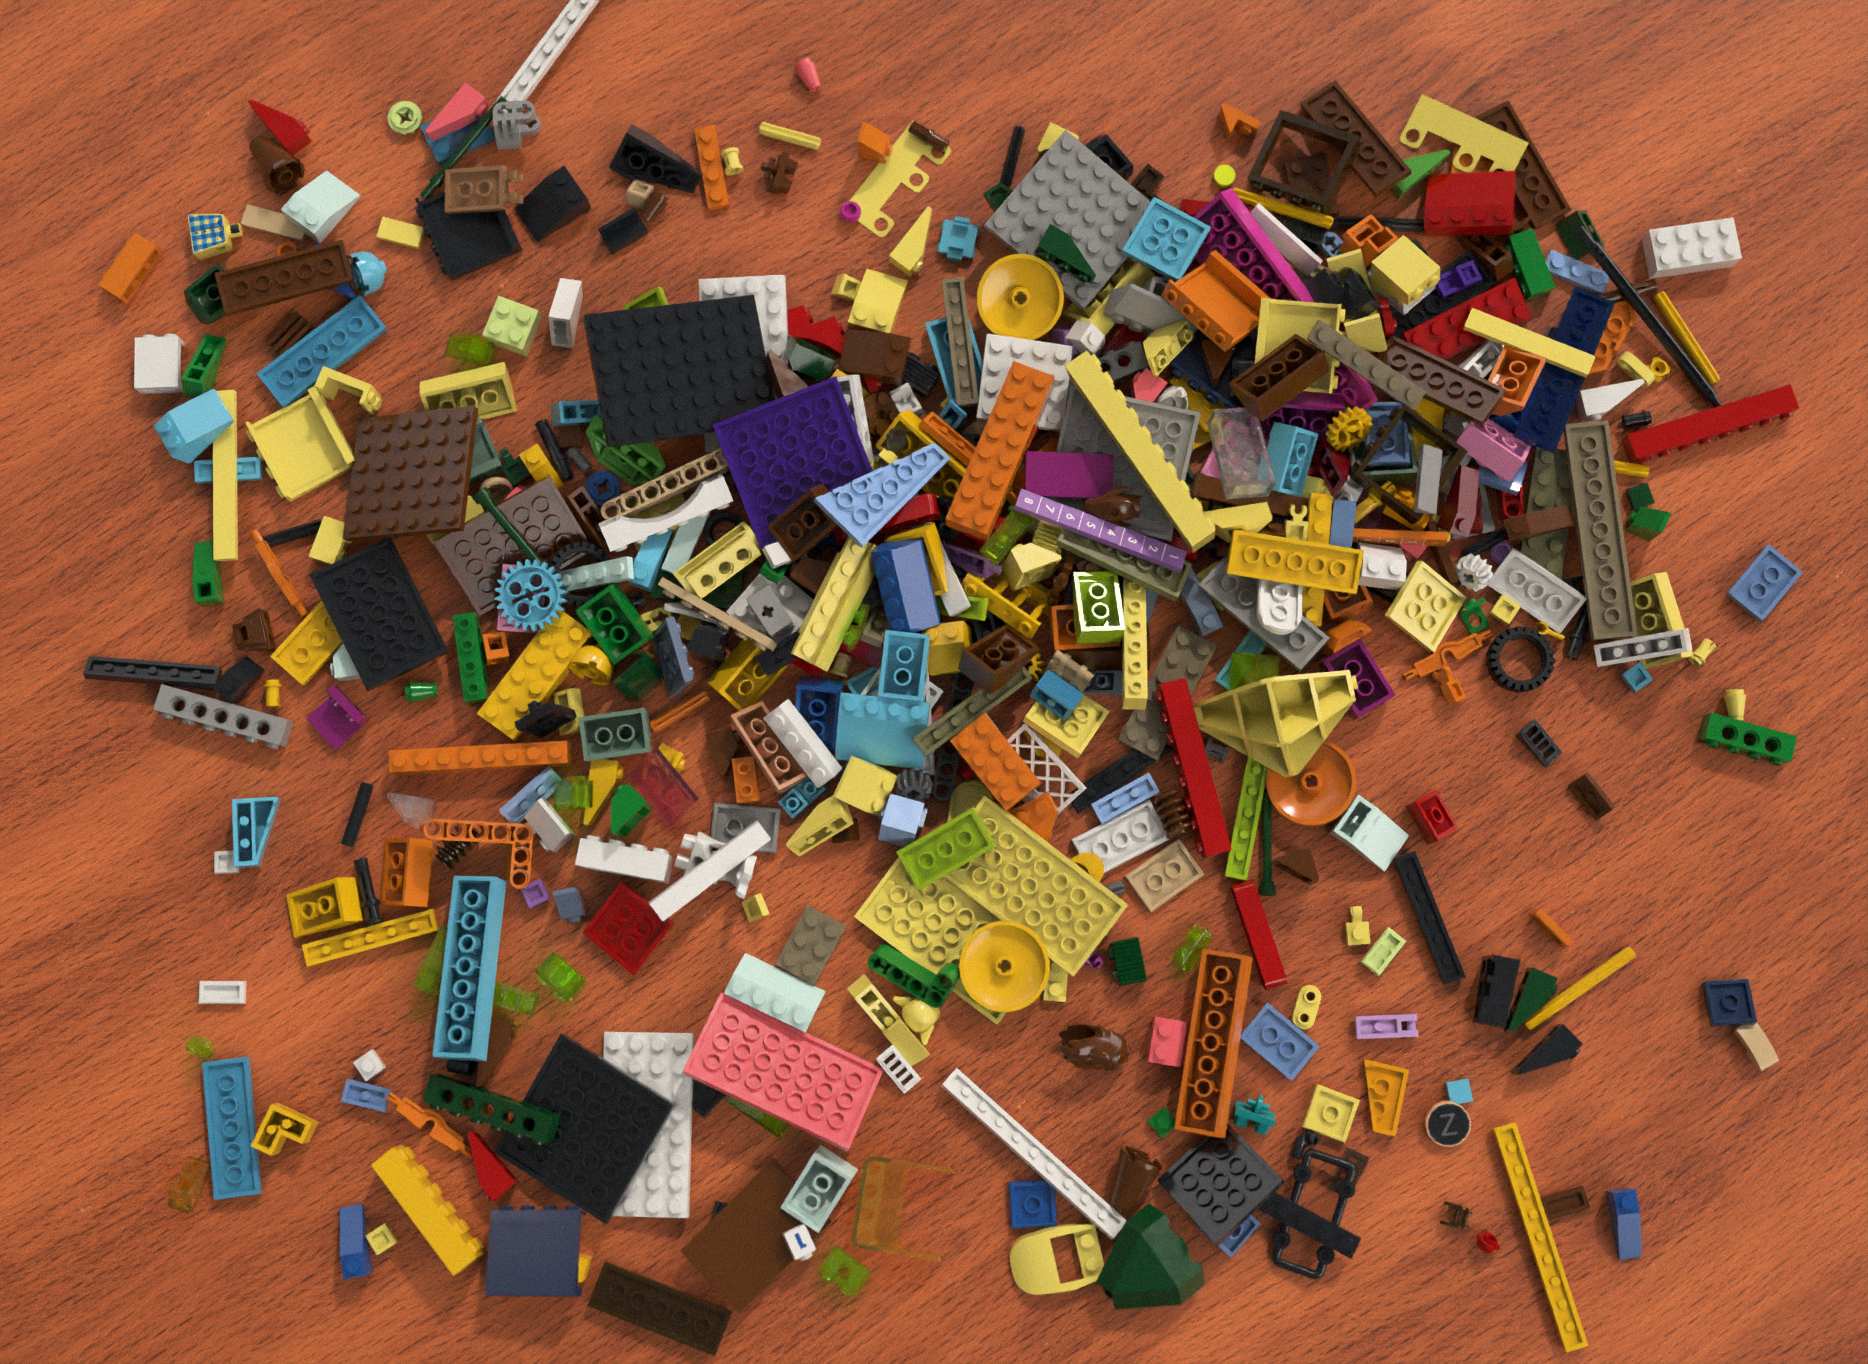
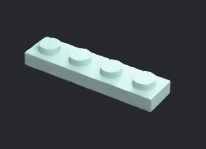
[559,556,634,593]

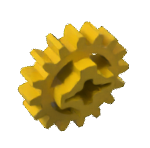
[1326,406,1373,452]

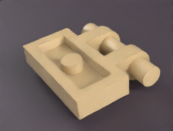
[1043,650,1094,693]

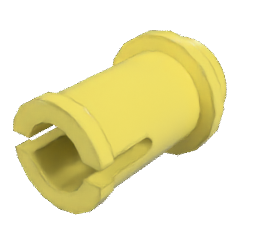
[1689,638,1716,667]

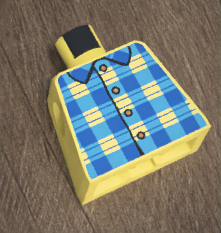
[188,214,243,260]

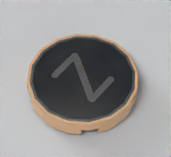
[1425,1101,1471,1147]

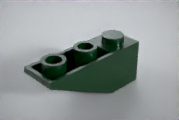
[1034,224,1096,284]

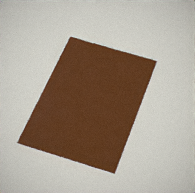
[680,1159,832,1314]

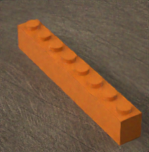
[389,741,572,775]

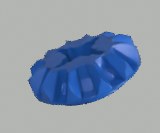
[585,471,621,505]

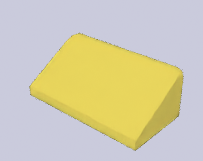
[553,688,585,736]
[883,1018,930,1066]

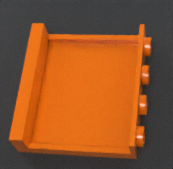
[1161,250,1271,352]

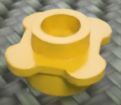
[1647,357,1670,383]

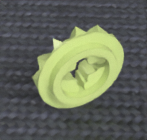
[388,101,423,135]

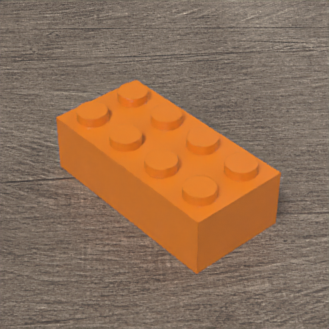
[950,713,1041,811]

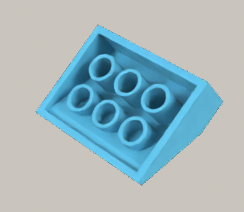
[835,692,930,770]

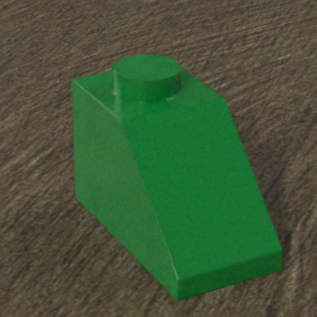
[1625,507,1672,542]

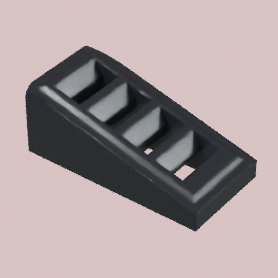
[1515,719,1562,768]

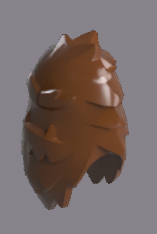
[1059,1024,1131,1071]

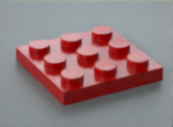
[583,881,675,976]

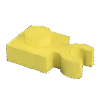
[1284,504,1309,541]

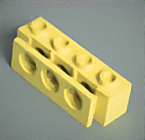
[673,521,762,599]

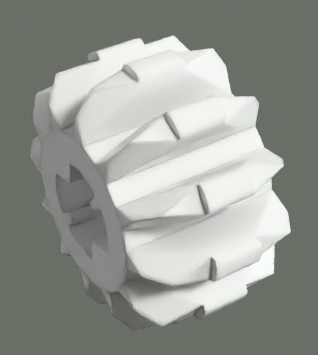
[1455,553,1493,592]

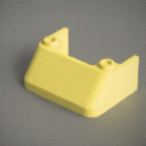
[1327,249,1388,353]

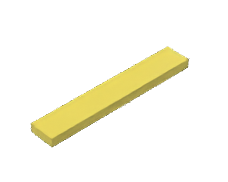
[1463,308,1596,378]

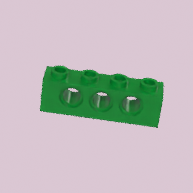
[453,612,490,705]
[1698,712,1797,766]

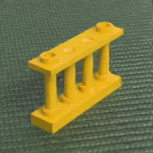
[961,551,1061,640]

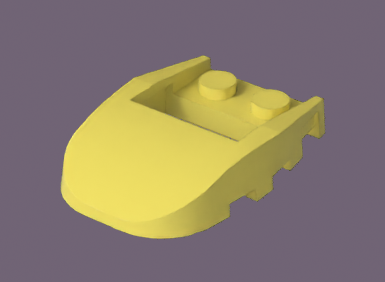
[1009,1222,1104,1295]

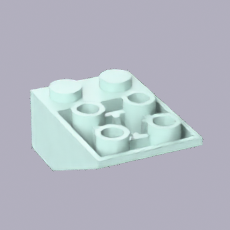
[1329,795,1409,872]

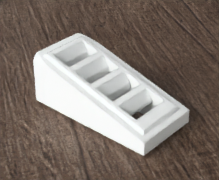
[876,1044,921,1094]

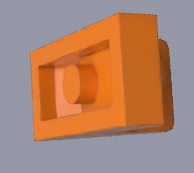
[1219,102,1261,140]

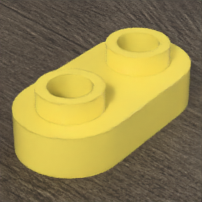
[1291,985,1321,1029]

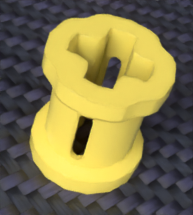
[720,147,743,175]

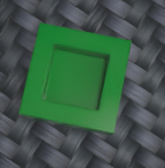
[1147,1106,1176,1138]

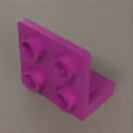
[307,685,369,750]

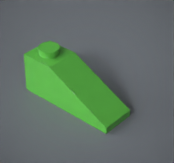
[1390,149,1451,199]

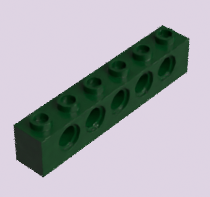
[422,1073,561,1145]

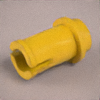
[263,680,282,707]

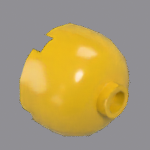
[569,644,615,685]

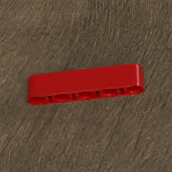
[833,493,940,546]
[1231,879,1287,991]

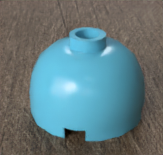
[348,251,387,296]

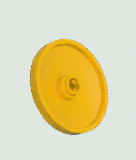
[977,254,1064,340]
[959,921,1050,1012]

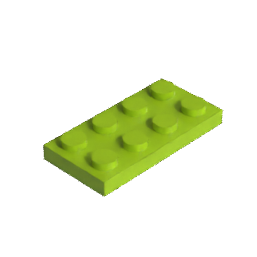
[896,807,996,891]

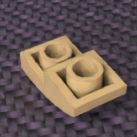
[1733,1023,1779,1072]

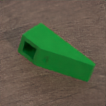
[192,540,225,607]

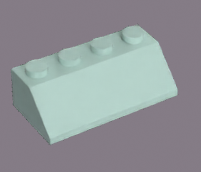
[724,953,826,1032]

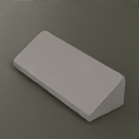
[1413,444,1442,515]

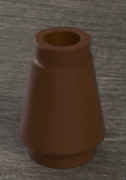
[640,189,668,223]

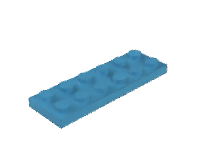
[257,295,388,408]
[202,1056,262,1200]

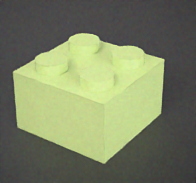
[482,296,543,357]

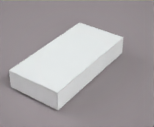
[198,981,247,1004]

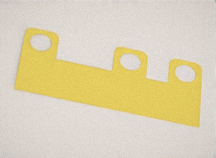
[1400,94,1529,173]
[849,121,951,237]

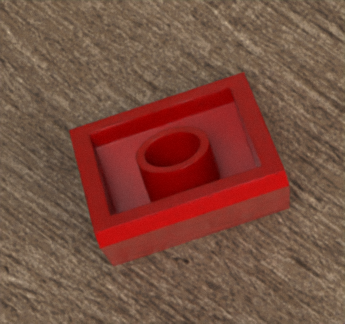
[1406,790,1458,844]

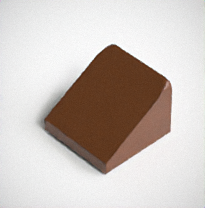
[832,818,860,843]

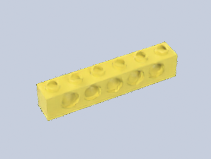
[1121,578,1148,710]

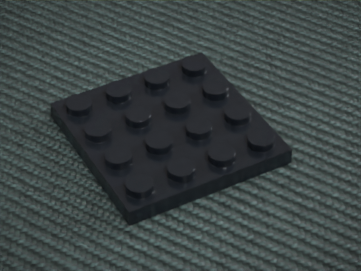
[1157,1123,1285,1246]

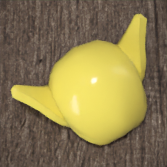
[893,996,940,1045]

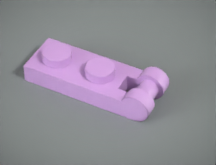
[1354,1014,1419,1039]

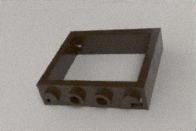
[1248,110,1361,214]
[1349,404,1468,524]

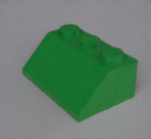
[576,583,655,665]
[611,783,654,839]

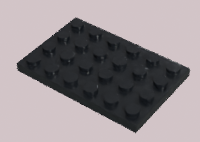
[310,538,449,691]

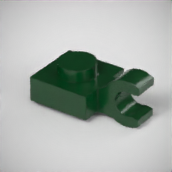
[498,447,532,487]

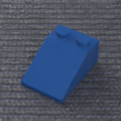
[795,676,844,752]

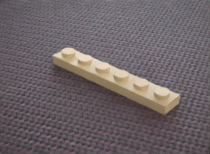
[658,577,777,652]

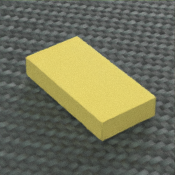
[376,217,425,249]

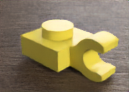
[1345,906,1370,945]

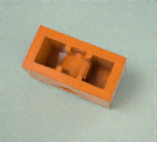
[732,756,761,805]

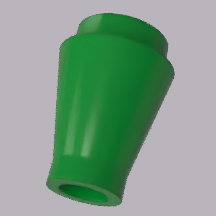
[405,682,438,703]

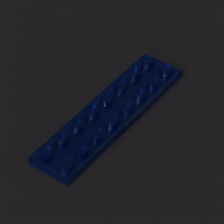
[1512,287,1615,453]

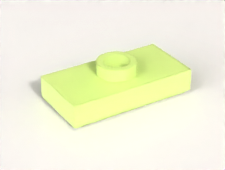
[1360,927,1406,976]

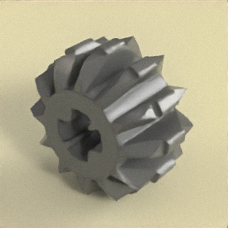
[895,768,933,802]

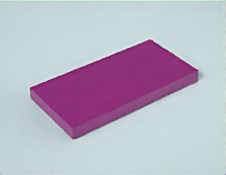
[1024,451,1114,499]

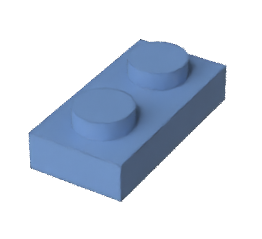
[341,1079,392,1112]

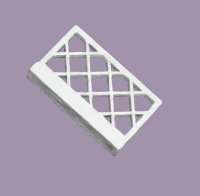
[1007,723,1086,814]

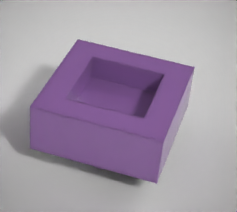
[521,878,551,909]

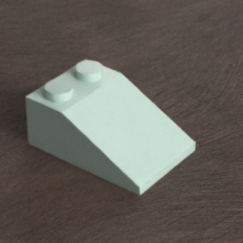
[281,171,361,244]
[780,1145,858,1233]

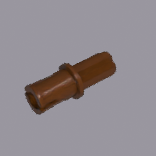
[908,121,950,153]

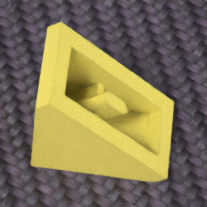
[1037,122,1079,160]

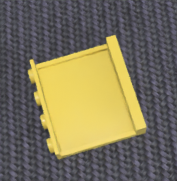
[1255,298,1345,393]
[246,386,356,502]

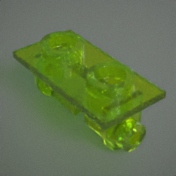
[1171,924,1212,971]

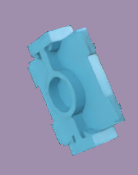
[937,216,980,263]

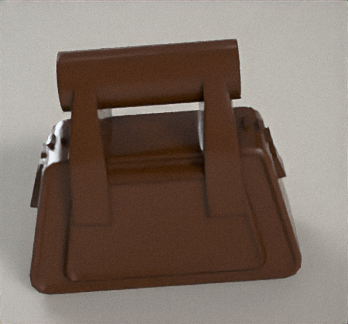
[232,608,276,652]

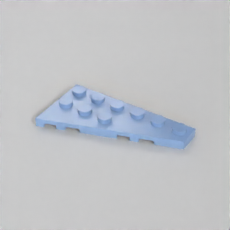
[813,443,950,548]

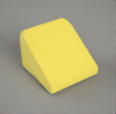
[831,274,862,302]

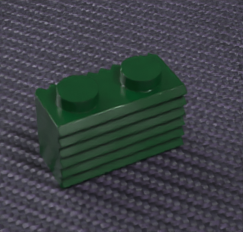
[1108,937,1147,986]

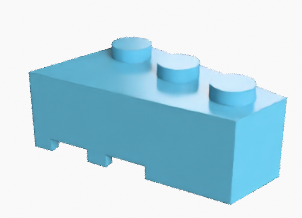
[232,797,281,868]

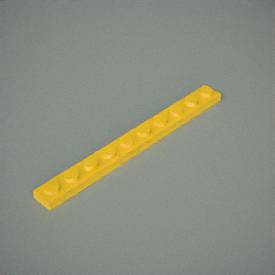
[1492,1122,1588,1353]

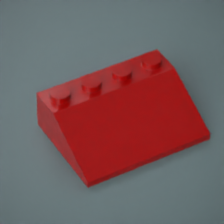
[1424,171,1516,237]

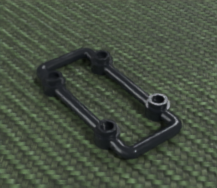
[1272,1149,1356,1280]

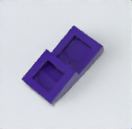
[1435,260,1482,299]

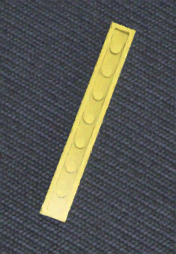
[213,390,238,562]

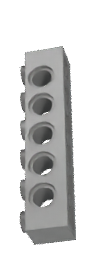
[153,684,294,750]

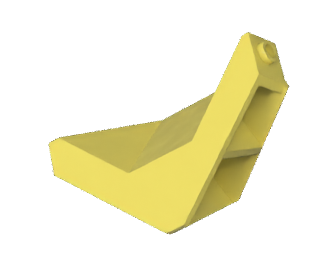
[1193,670,1358,777]

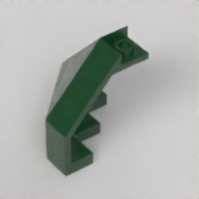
[1096,1203,1205,1310]

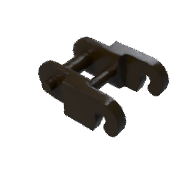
[1439,1201,1472,1229]

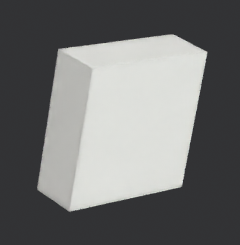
[214,851,239,874]

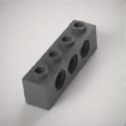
[1067,341,1151,398]

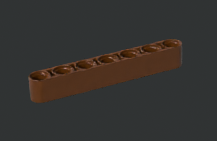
[1190,474,1333,527]

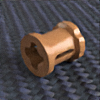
[828,652,853,679]

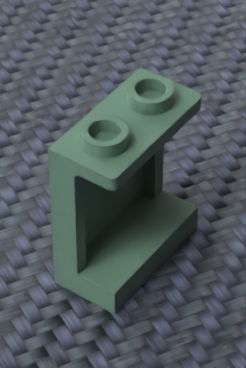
[469,419,503,485]

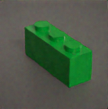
[1503,229,1556,302]

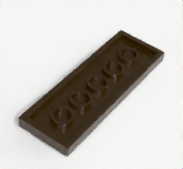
[587,1261,733,1356]

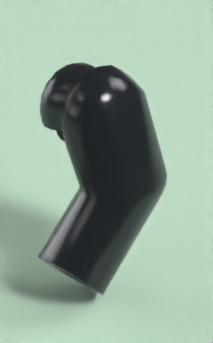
[1291,1131,1319,1160]

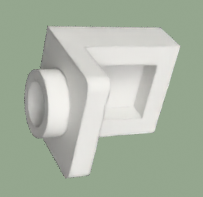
[890,383,924,416]

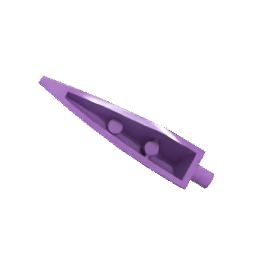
[944,543,1002,579]

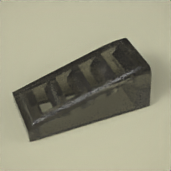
[1328,1147,1369,1199]

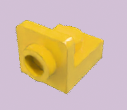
[651,743,686,775]

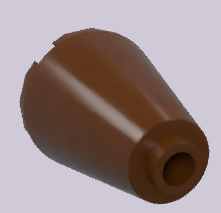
[249,136,305,194]
[1110,1146,1163,1213]

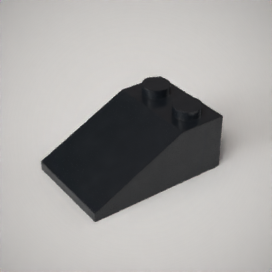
[514,166,591,243]

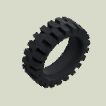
[548,542,612,607]
[1486,626,1555,693]

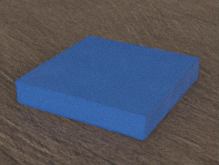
[1009,1180,1057,1229]

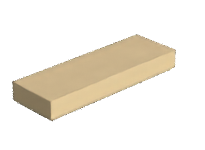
[241,204,306,243]

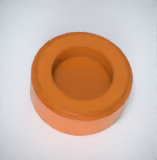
[276,242,299,257]

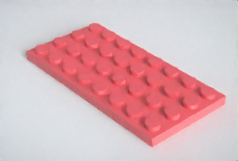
[682,992,884,1152]

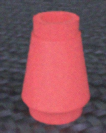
[795,58,821,92]

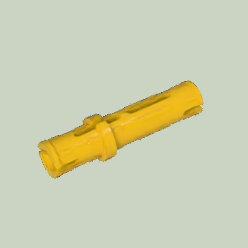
[1354,481,1397,525]

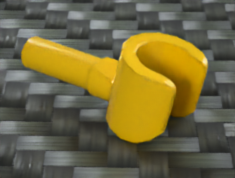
[1535,622,1565,641]

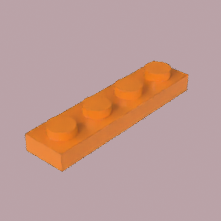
[694,124,730,211]

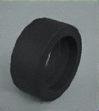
[704,511,743,546]

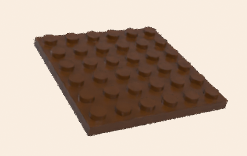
[343,406,478,542]

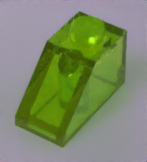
[444,334,495,364]

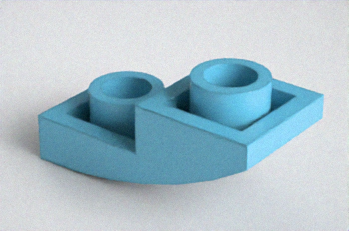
[778,777,828,819]

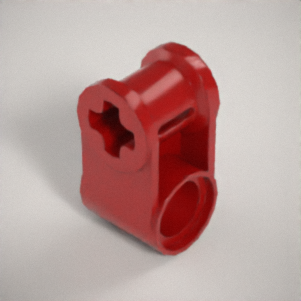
[1496,484,1523,523]

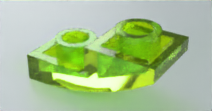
[844,604,869,651]

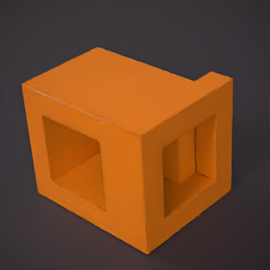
[482,630,509,666]

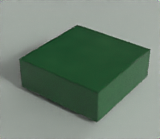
[1625,483,1655,511]

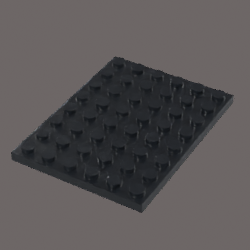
[582,295,774,448]

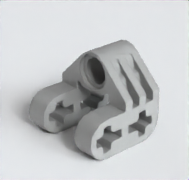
[493,101,542,150]

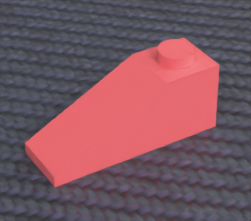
[425,82,489,141]

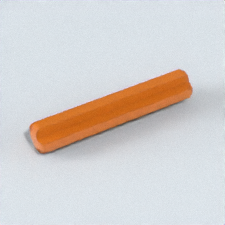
[649,690,710,732]

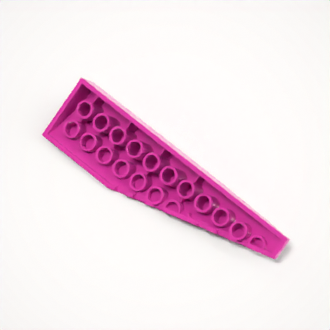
[1193,188,1378,410]

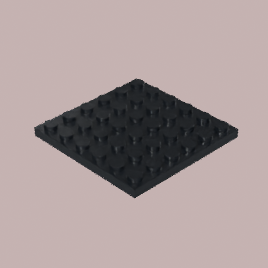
[494,1033,676,1224]

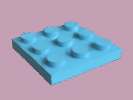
[1122,197,1211,282]

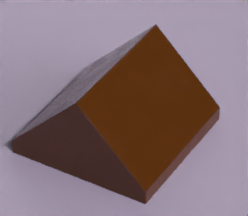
[1272,848,1319,885]

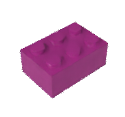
[1318,639,1395,721]

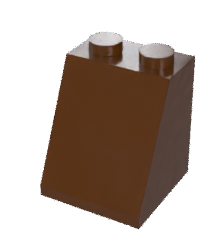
[789,557,832,599]

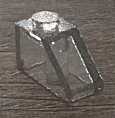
[387,792,436,830]

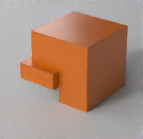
[1339,214,1398,269]

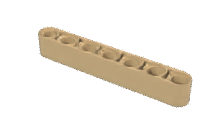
[601,448,730,520]

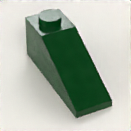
[1503,967,1558,1032]

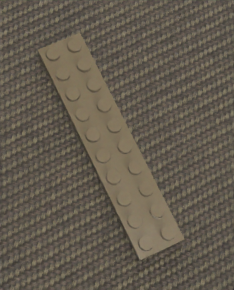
[1563,420,1638,641]

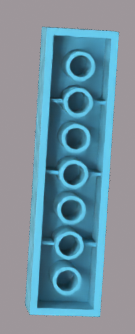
[432,876,506,1061]

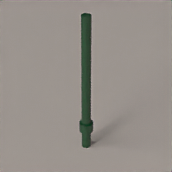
[420,96,508,199]

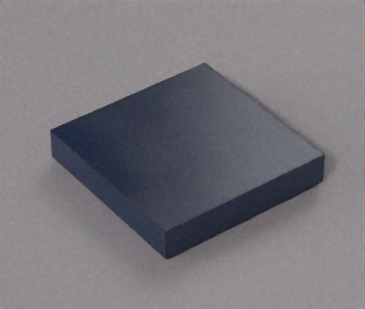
[1702,979,1757,1027]

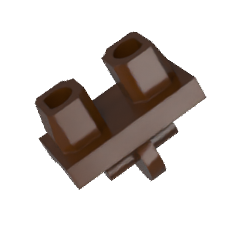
[760,151,798,194]

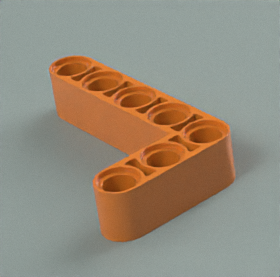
[419,818,533,889]

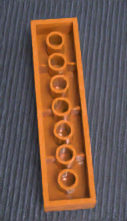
[945,361,1055,542]
[1174,949,1253,1138]

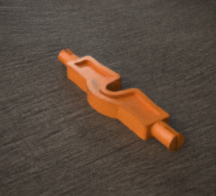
[249,529,309,618]
[1402,629,1493,682]
[385,1092,472,1158]

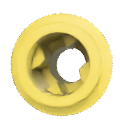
[1723,689,1746,720]

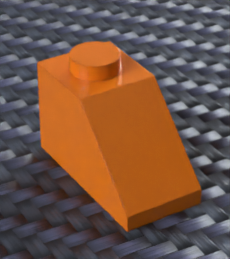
[857,122,893,164]

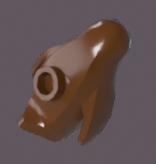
[1083,485,1140,528]

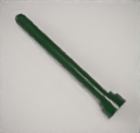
[472,487,548,570]
[1258,789,1276,896]

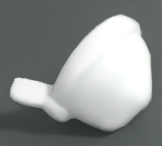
[1156,385,1189,409]

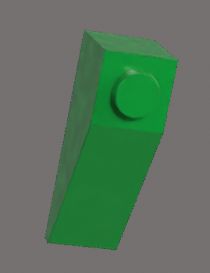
[181,334,227,399]

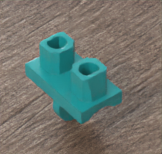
[1234,1094,1276,1135]

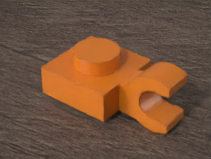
[1432,666,1467,705]

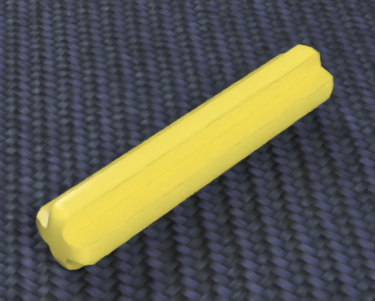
[759,122,821,150]

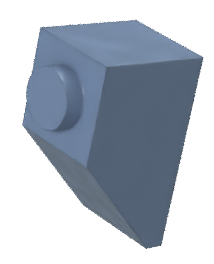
[553,887,586,923]

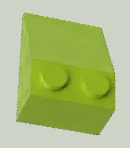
[1073,571,1125,644]

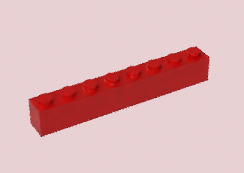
[1621,384,1799,465]
[1154,678,1232,857]

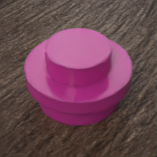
[840,201,861,223]

